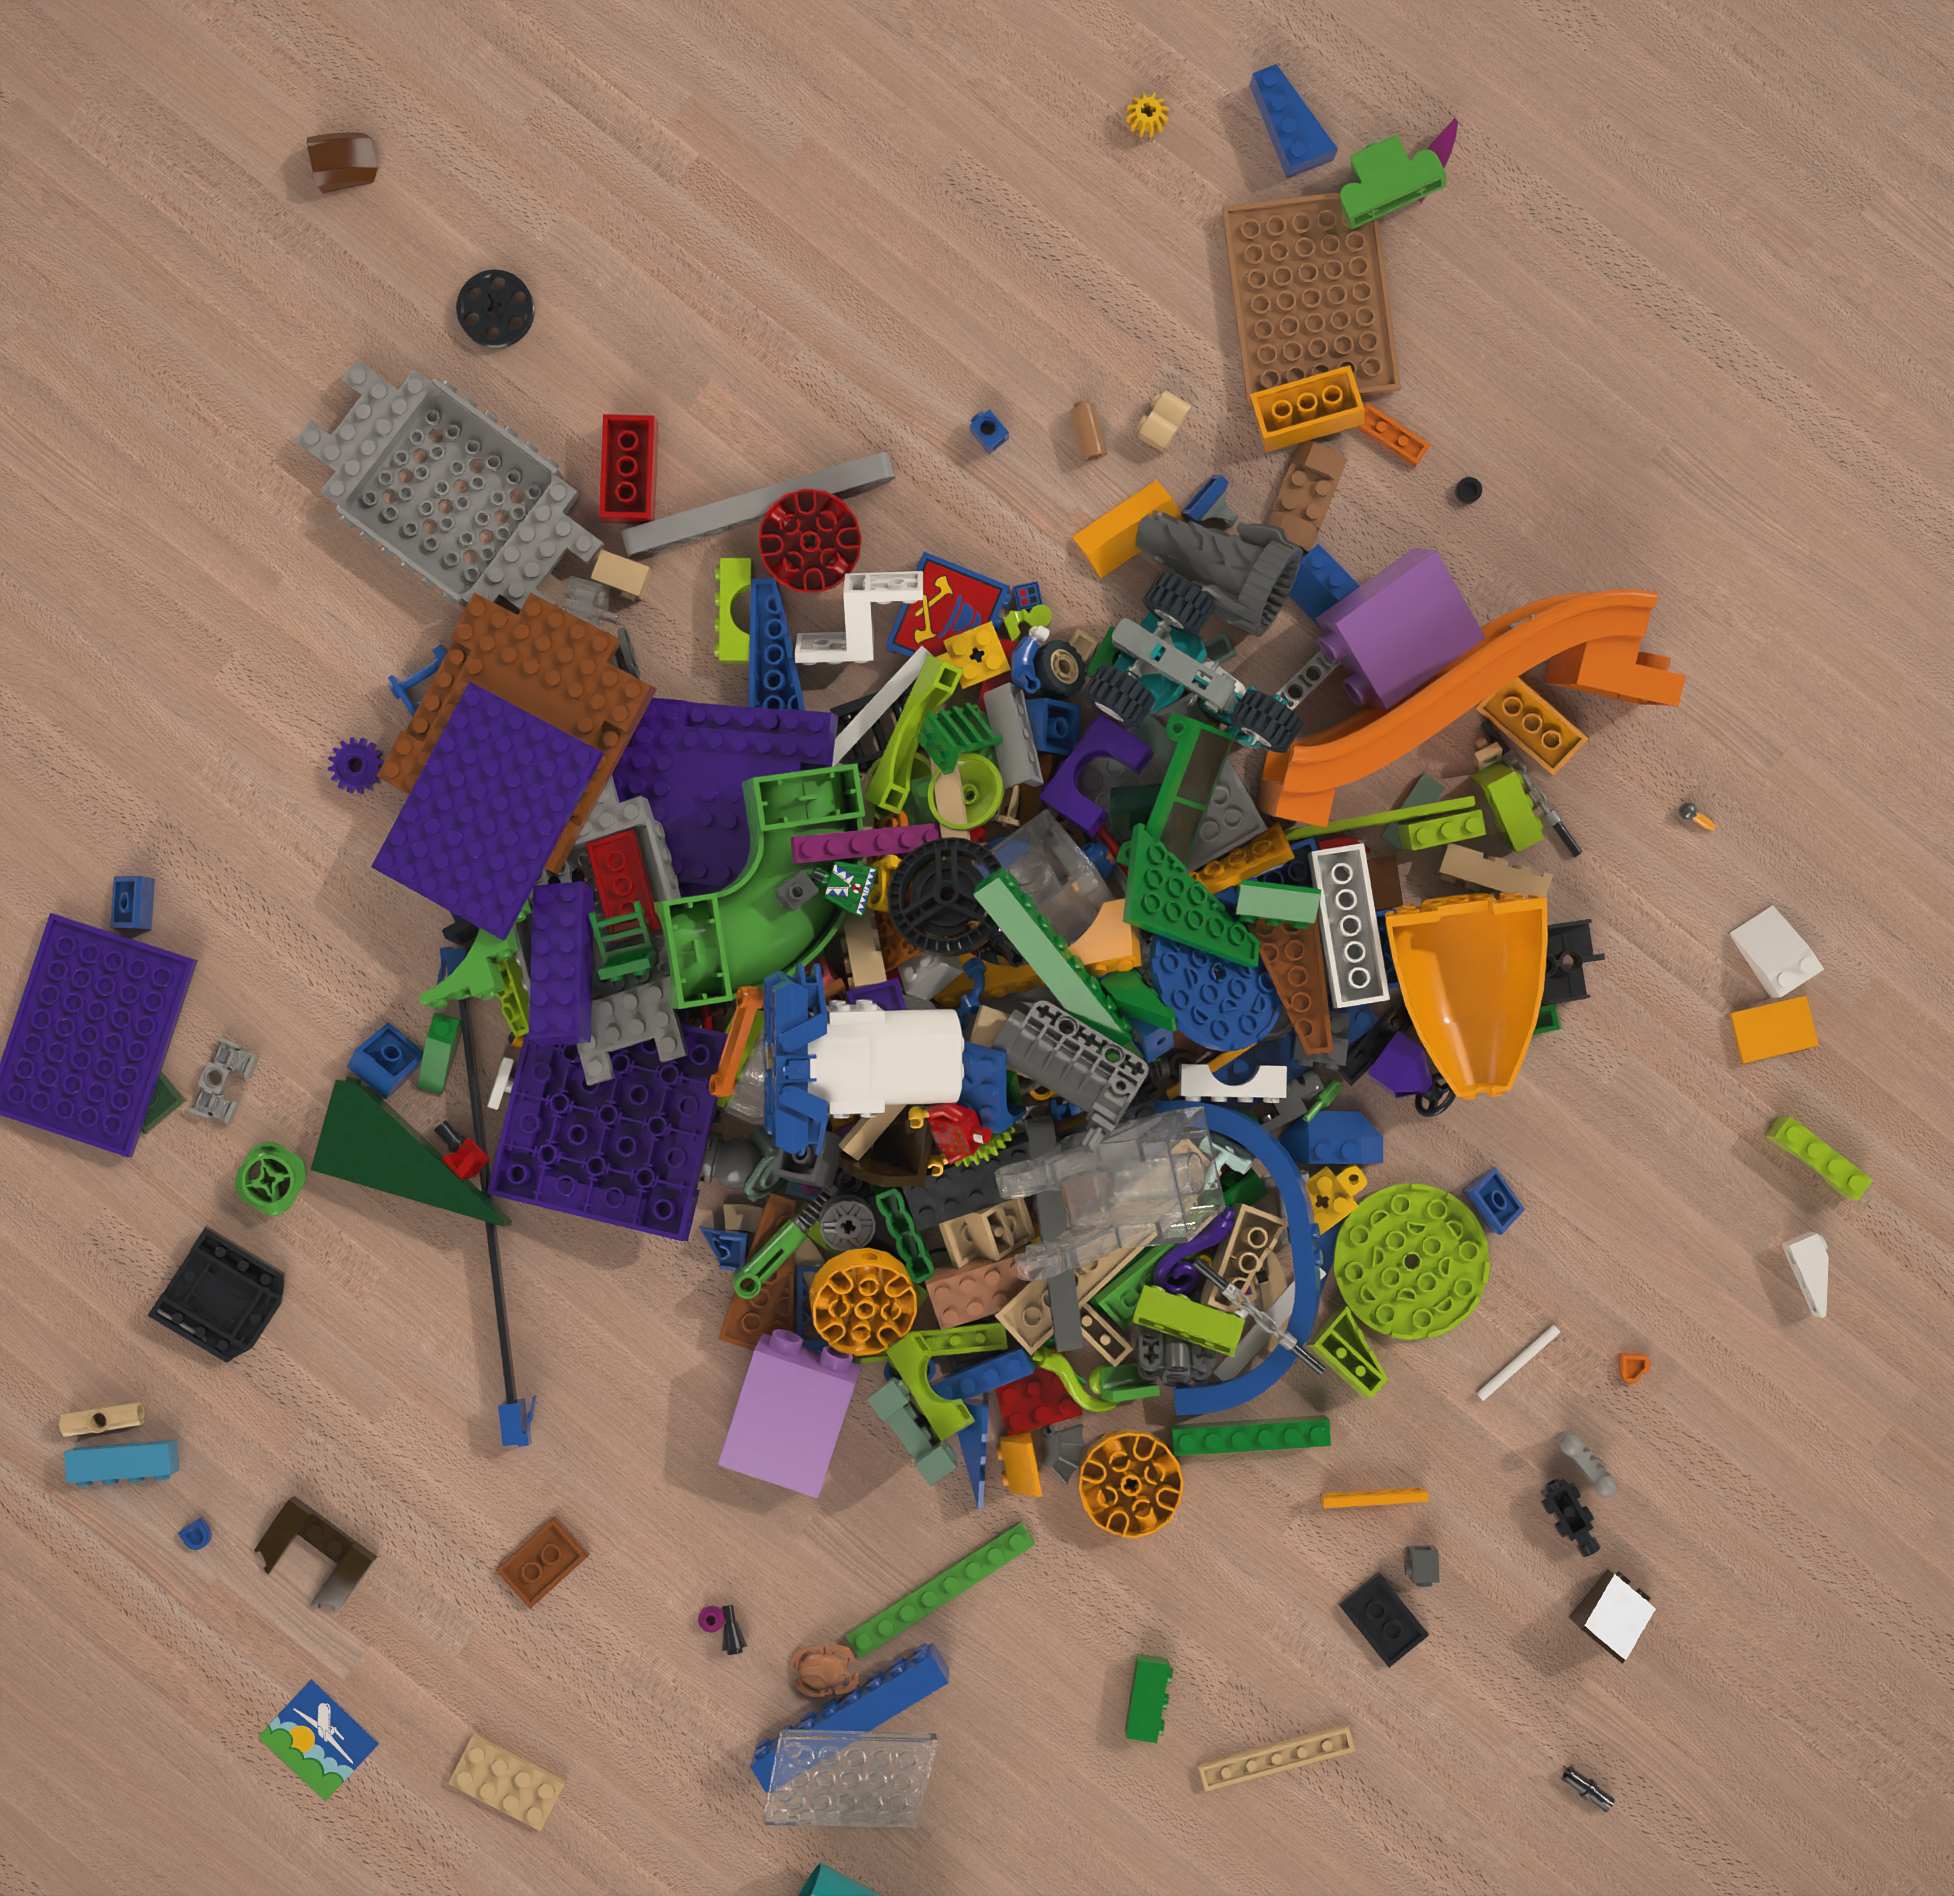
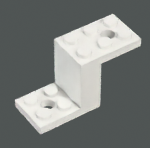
[795,571,923,665]

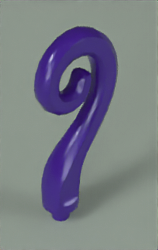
[1153,1206,1235,1296]

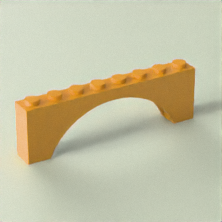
[933,898,1141,1008]

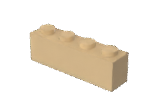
[838,906,887,990]

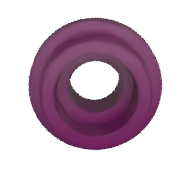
[698,1605,725,1633]

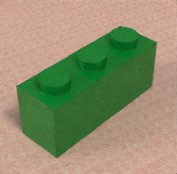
[1125,1653,1173,1744]

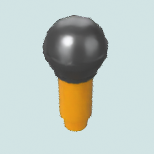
[1679,802,1716,831]

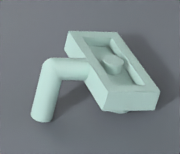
[1199,1130,1257,1187]

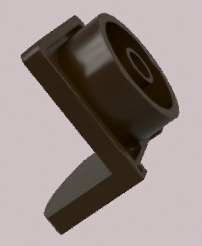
[838,1104,941,1187]

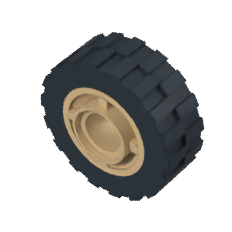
[1033,639,1086,700]

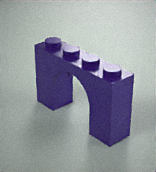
[1039,714,1154,838]

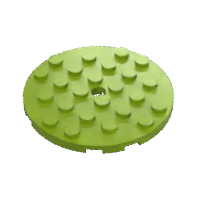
[1333,1183,1490,1340]

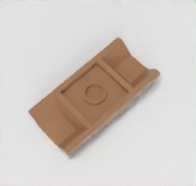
[1266,441,1347,554]

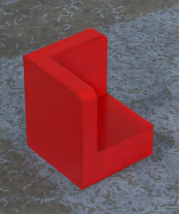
[442,1138,490,1180]

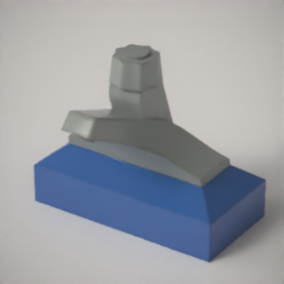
[1181,475,1238,528]

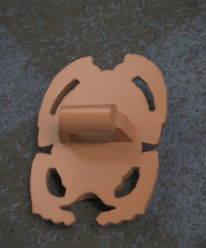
[791,1645,859,1698]

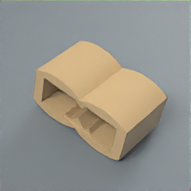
[1137,390,1192,453]

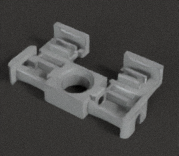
[188,1038,259,1124]

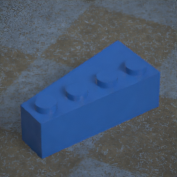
[1250,64,1338,178]

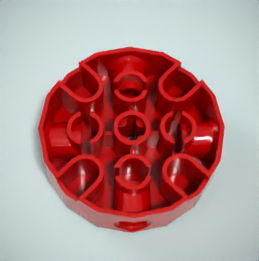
[758,487,862,593]

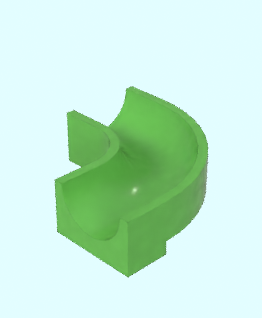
[654,763,865,1009]

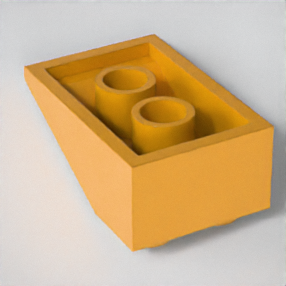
[996,1430,1042,1497]

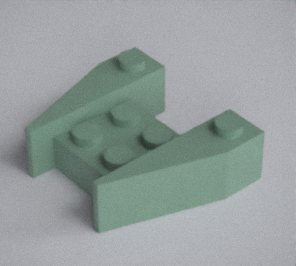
[867,1377,958,1487]

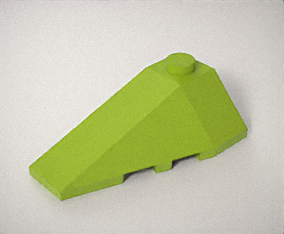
[471,945,530,1037]

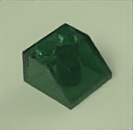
[1110,783,1168,846]

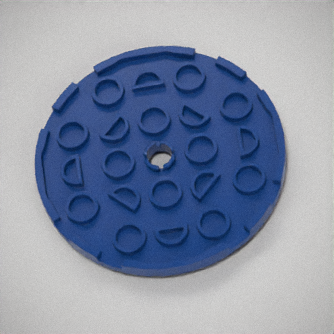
[1149,898,1282,1051]

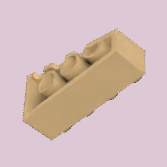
[1434,843,1553,898]
[1199,1203,1288,1313]

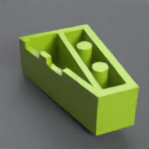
[1470,762,1544,853]

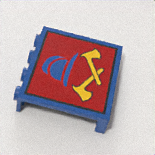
[885,552,1012,663]

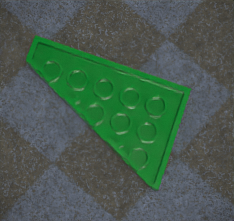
[1123,823,1260,969]

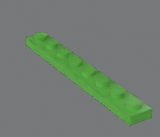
[846,1521,1035,1659]

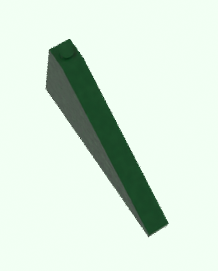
[310,1076,512,1226]

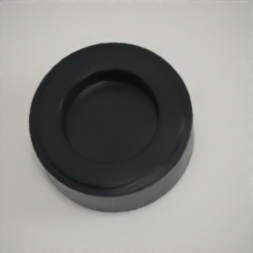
[1455,477,1482,504]

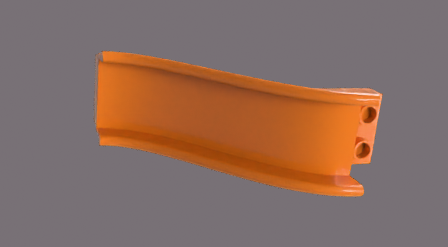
[1256,589,1686,828]

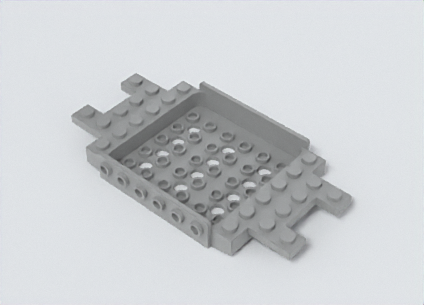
[295,360,604,610]
[512,775,688,1086]

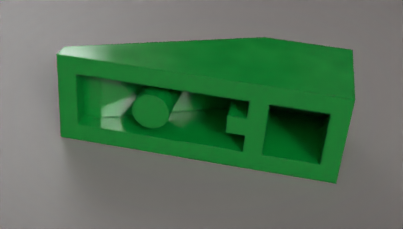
[417,1012,462,1094]

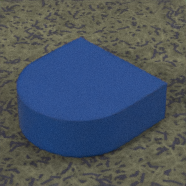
[178,1517,212,1550]

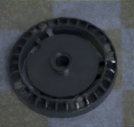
[888,837,1002,957]

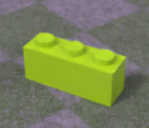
[1398,809,1486,851]

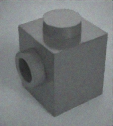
[773,870,819,911]
[1404,1545,1440,1587]

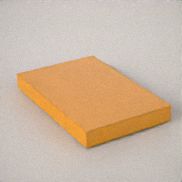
[1729,995,1819,1063]

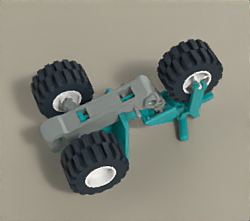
[1083,572,1303,753]

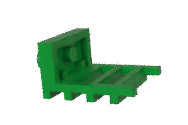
[917,702,1004,775]
[589,900,659,981]

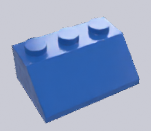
[1289,543,1360,630]

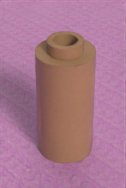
[1070,400,1108,461]

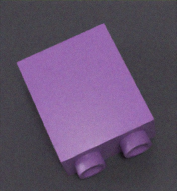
[1316,547,1486,710]
[718,1329,862,1498]

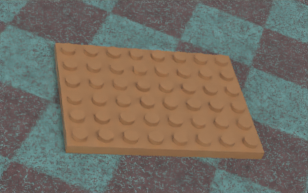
[1222,192,1401,410]

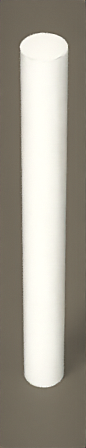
[1476,1324,1561,1401]

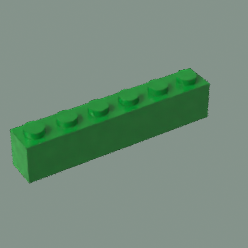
[1170,1415,1331,1456]

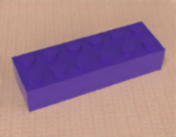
[529,881,594,1046]

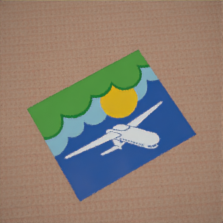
[258,1679,379,1801]

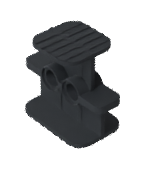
[1541,919,1605,1005]

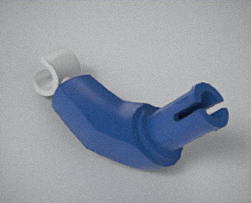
[1011,626,1049,693]

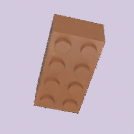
[925,1245,1034,1331]

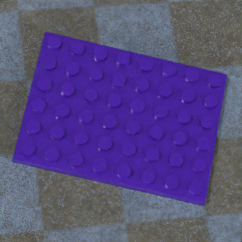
[371,681,604,941]
[0,913,198,1158]

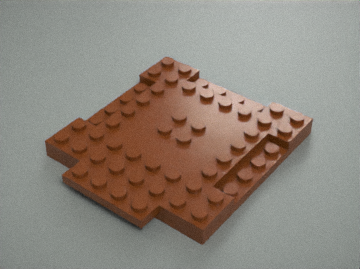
[377,592,657,874]

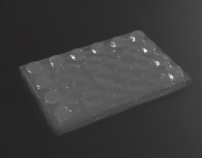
[763,1729,938,1828]

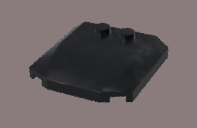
[147,1226,286,1363]

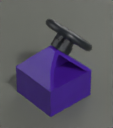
[1367,1031,1456,1117]

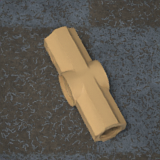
[59,1402,145,1437]

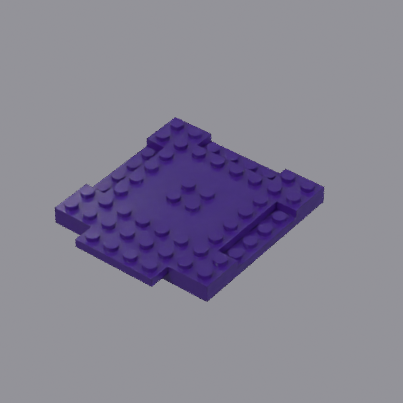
[612,698,838,898]
[487,978,728,1241]

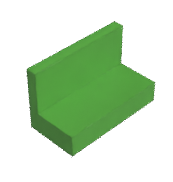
[1100,1362,1160,1402]

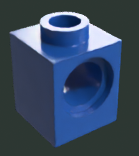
[970,409,1009,455]

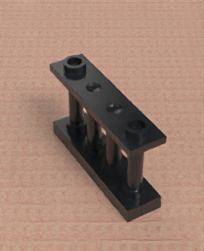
[830,678,921,772]

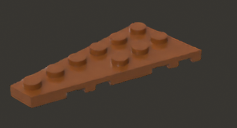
[1244,916,1334,1055]
[718,1191,795,1351]

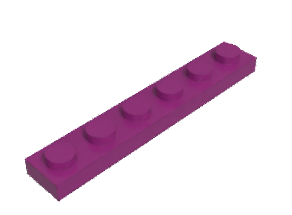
[790,823,942,864]

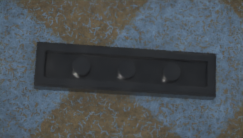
[1335,996,1413,1086]

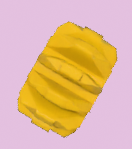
[1126,92,1169,138]

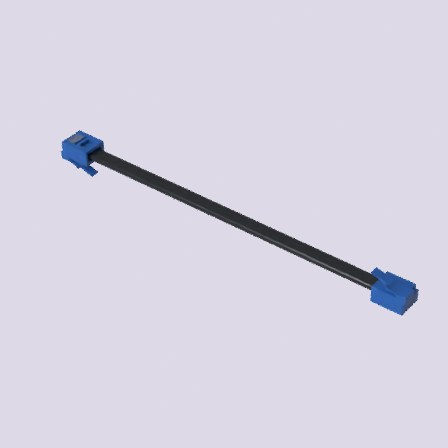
[437,947,537,1447]

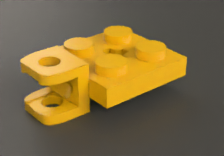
[936,621,1011,690]
[1306,1164,1367,1235]

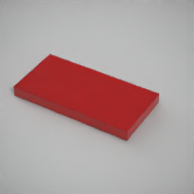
[586,828,662,944]

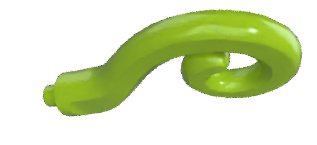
[1029,1347,1121,1412]

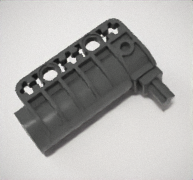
[991,1001,1149,1153]

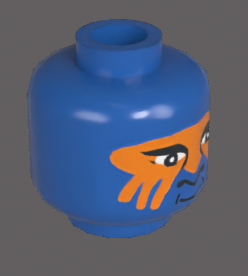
[1077,842,1116,881]

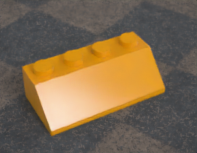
[1250,365,1365,453]

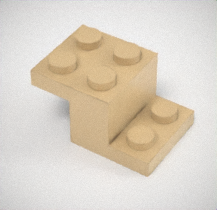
[938,1196,1036,1268]

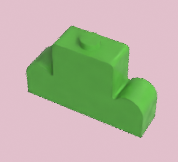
[1340,135,1446,230]

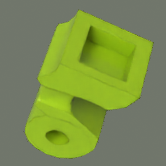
[1003,605,1052,642]

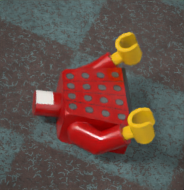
[908,1103,992,1176]

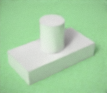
[487,1055,514,1110]

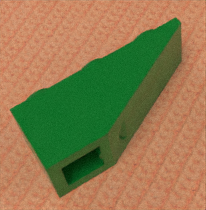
[1099,969,1177,1032]

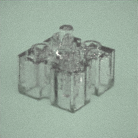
[561,576,619,630]

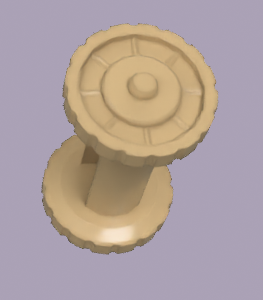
[989,784,1021,828]

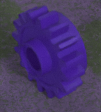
[327,737,385,794]

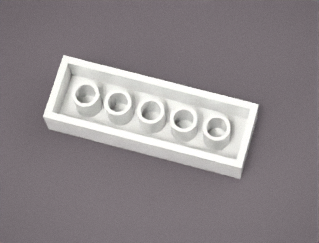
[1308,843,1390,1009]

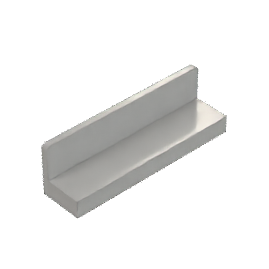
[983,683,1044,789]

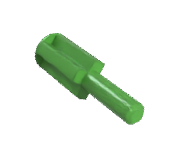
[1303,1079,1343,1122]

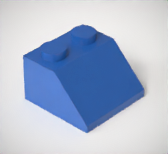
[1025,698,1080,756]
[347,1022,424,1100]

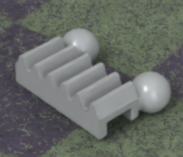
[1555,1430,1616,1497]

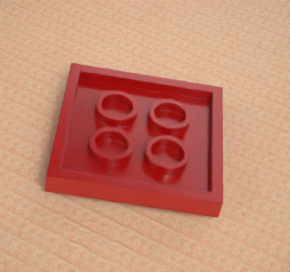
[994,1347,1083,1436]

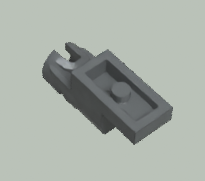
[1258,1068,1324,1132]

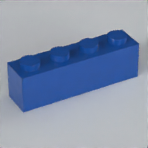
[930,1345,1038,1401]

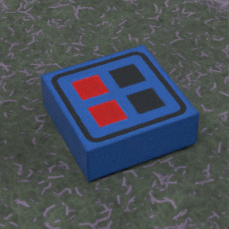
[1013,581,1043,611]

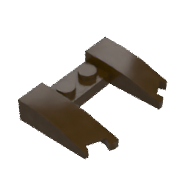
[254,1496,377,1611]

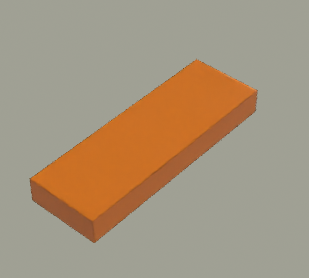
[1355,402,1431,467]

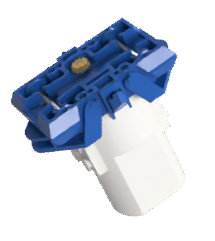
[763,963,964,1156]

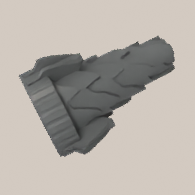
[1135,511,1303,637]

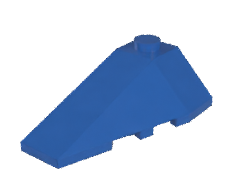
[957,1399,989,1509]

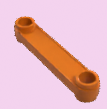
[709,986,763,1097]

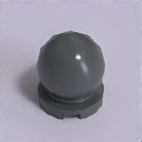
[699,1131,762,1189]

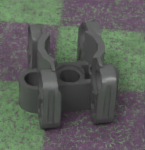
[1136,1325,1216,1387]

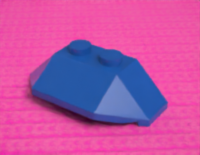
[1279,1111,1383,1164]

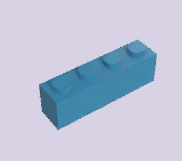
[64,1439,179,1487]

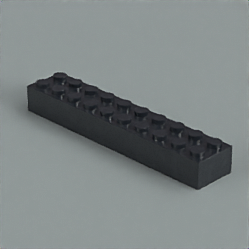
[902,1090,1167,1231]

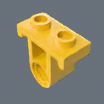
[864,855,902,914]

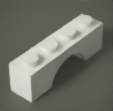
[1179,1064,1287,1103]

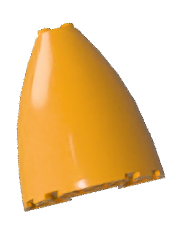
[1385,892,1548,1100]

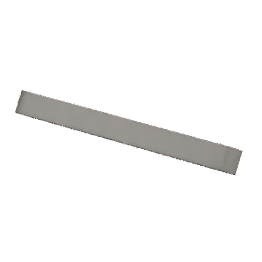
[621,452,895,559]

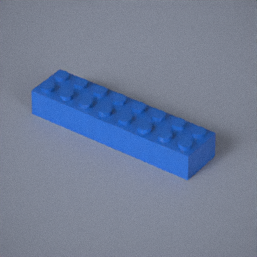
[750,1643,949,1793]

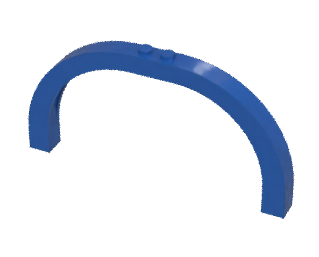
[1153,1099,1323,1415]

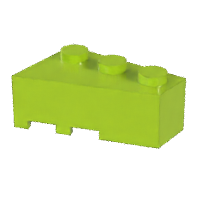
[1306,1306,1388,1399]

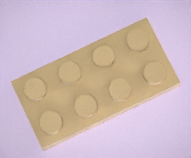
[448,1734,566,1832]

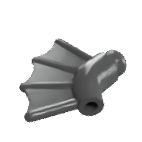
[1040,1424,1086,1485]

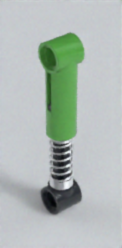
[731,1166,862,1299]

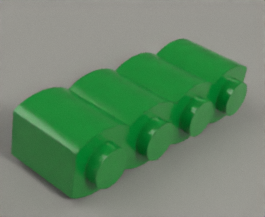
[874,1185,934,1284]

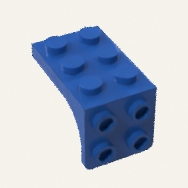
[955,1041,1027,1134]

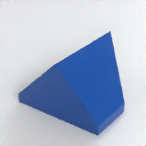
[699,1226,750,1271]

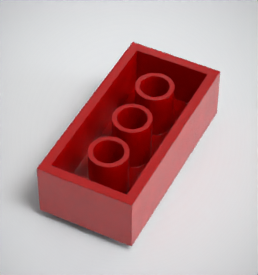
[599,414,659,524]

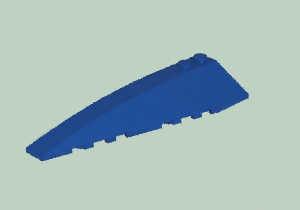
[748,578,806,710]

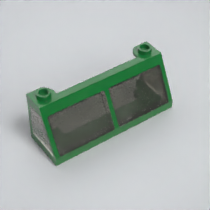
[1116,712,1235,867]

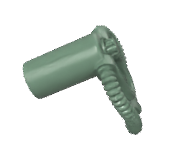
[743,1127,787,1202]

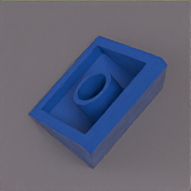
[111,876,155,930]
[1462,1167,1525,1235]

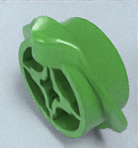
[235,1141,307,1216]

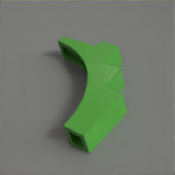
[419,896,533,1009]

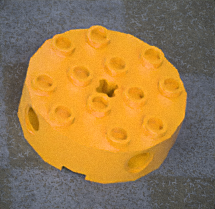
[809,1248,917,1356]
[1078,1428,1184,1539]

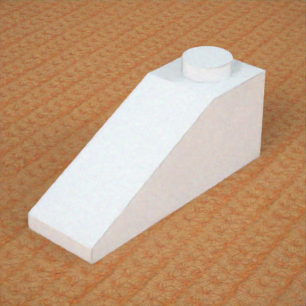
[1781,1231,1829,1318]

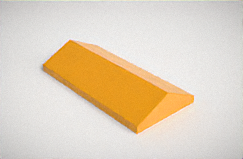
[1072,480,1185,579]
[1476,676,1589,776]

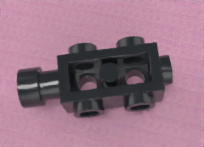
[1540,1479,1601,1557]

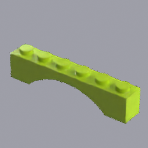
[864,654,963,814]

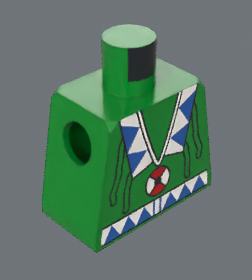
[810,862,878,918]

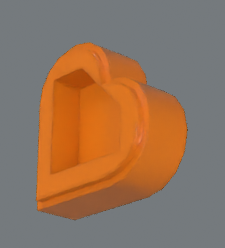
[1619,1353,1651,1384]

